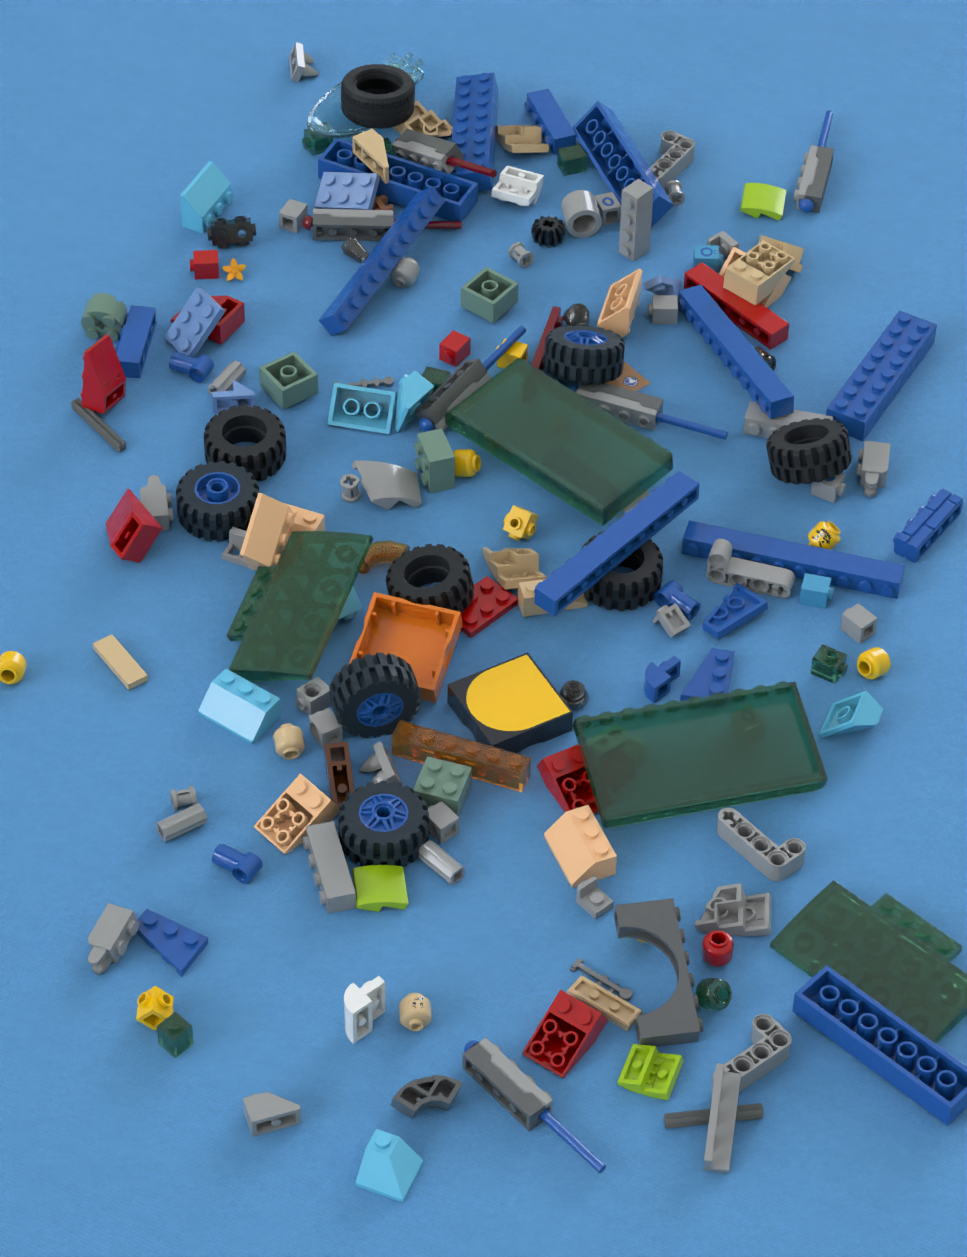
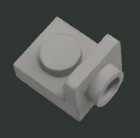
[707,231,739,258]
[652,603,691,638]
[576,876,614,920]

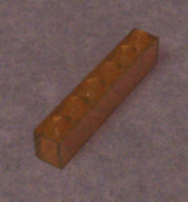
[391,720,531,792]

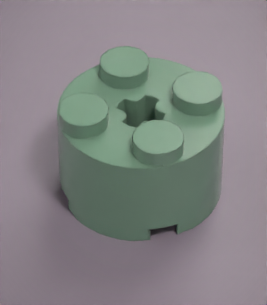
[81,293,127,341]

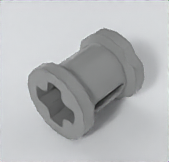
[665,180,685,206]
[508,242,534,268]
[340,474,361,503]
[170,785,197,810]

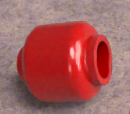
[701,930,734,967]

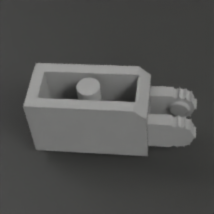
[856,441,890,498]
[140,475,173,531]
[87,903,139,975]

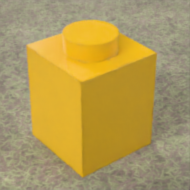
[496,338,528,373]

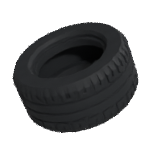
[341,64,415,129]

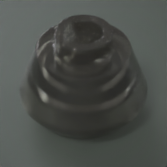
[563,303,590,326]
[558,680,589,710]

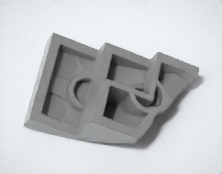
[352,460,422,511]
[695,883,772,936]

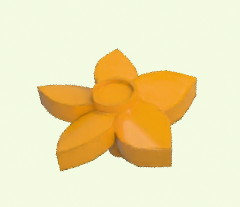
[222,258,246,282]

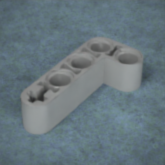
[650,131,695,189]
[706,539,796,598]
[717,808,806,882]
[711,1014,792,1094]

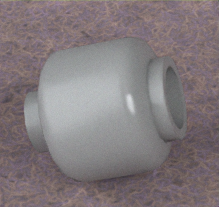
[390,257,420,288]

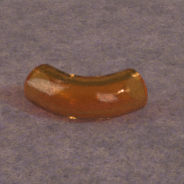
[350,540,410,574]

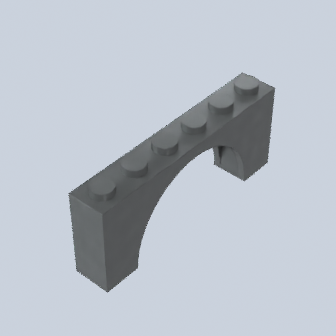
[614,898,703,1047]

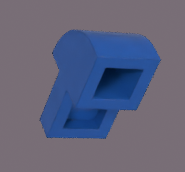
[644,656,681,703]

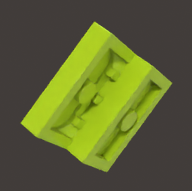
[740,183,786,221]
[352,865,408,912]
[617,1044,684,1100]

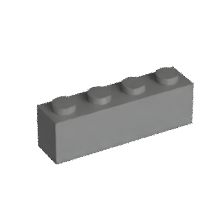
[619,179,654,261]
[743,401,833,438]
[302,821,356,914]

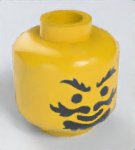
[808,521,841,550]

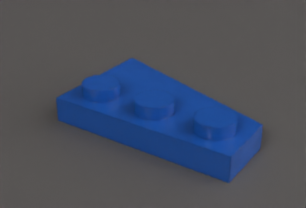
[703,582,768,639]
[680,648,735,707]
[136,909,208,977]

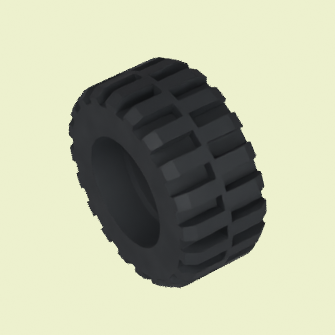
[204,405,286,482]
[766,418,852,485]
[583,531,663,611]
[386,544,474,614]

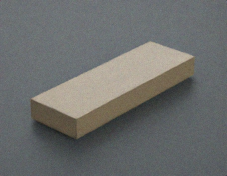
[93,634,148,690]
[567,975,642,1032]

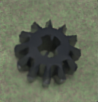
[531,216,566,248]

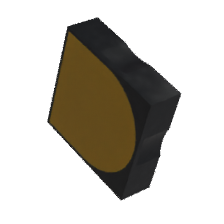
[447,652,573,763]

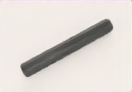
[71,398,127,452]
[663,1103,764,1128]

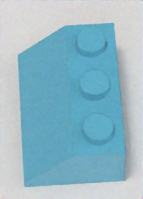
[180,161,233,233]
[327,383,397,434]
[198,669,281,745]

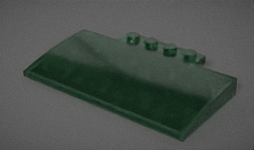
[226,531,373,681]
[770,880,967,1044]

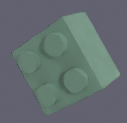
[461,267,519,323]
[259,351,318,410]
[414,428,455,493]
[413,756,472,817]

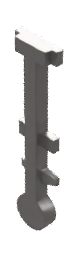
[334,377,394,388]
[570,958,632,1001]

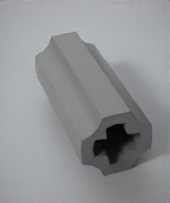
[208,361,246,395]
[156,803,207,842]
[418,840,465,885]

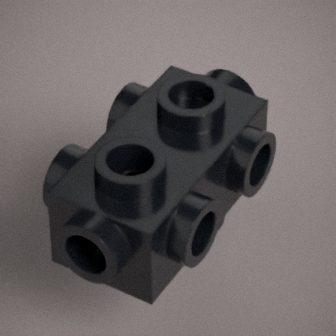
[207,216,257,249]

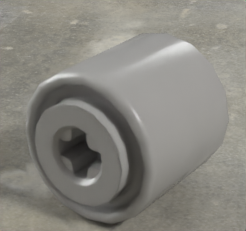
[561,190,602,238]

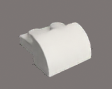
[491,166,544,206]
[344,976,386,1044]

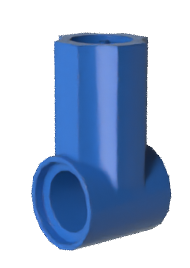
[169,352,214,383]
[654,580,701,620]
[212,844,263,884]

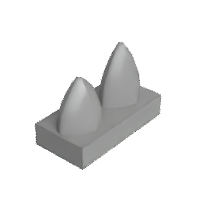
[289,42,319,82]
[360,741,403,786]

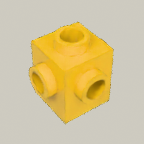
[503,505,539,541]
[136,986,174,1031]

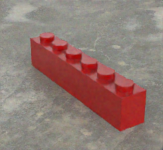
[684,263,789,350]

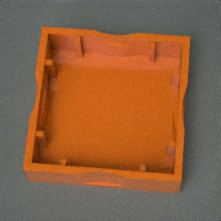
[349,592,463,703]

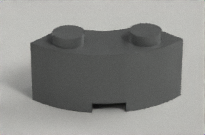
[390,1075,463,1119]

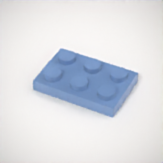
[314,172,380,210]
[164,286,225,357]

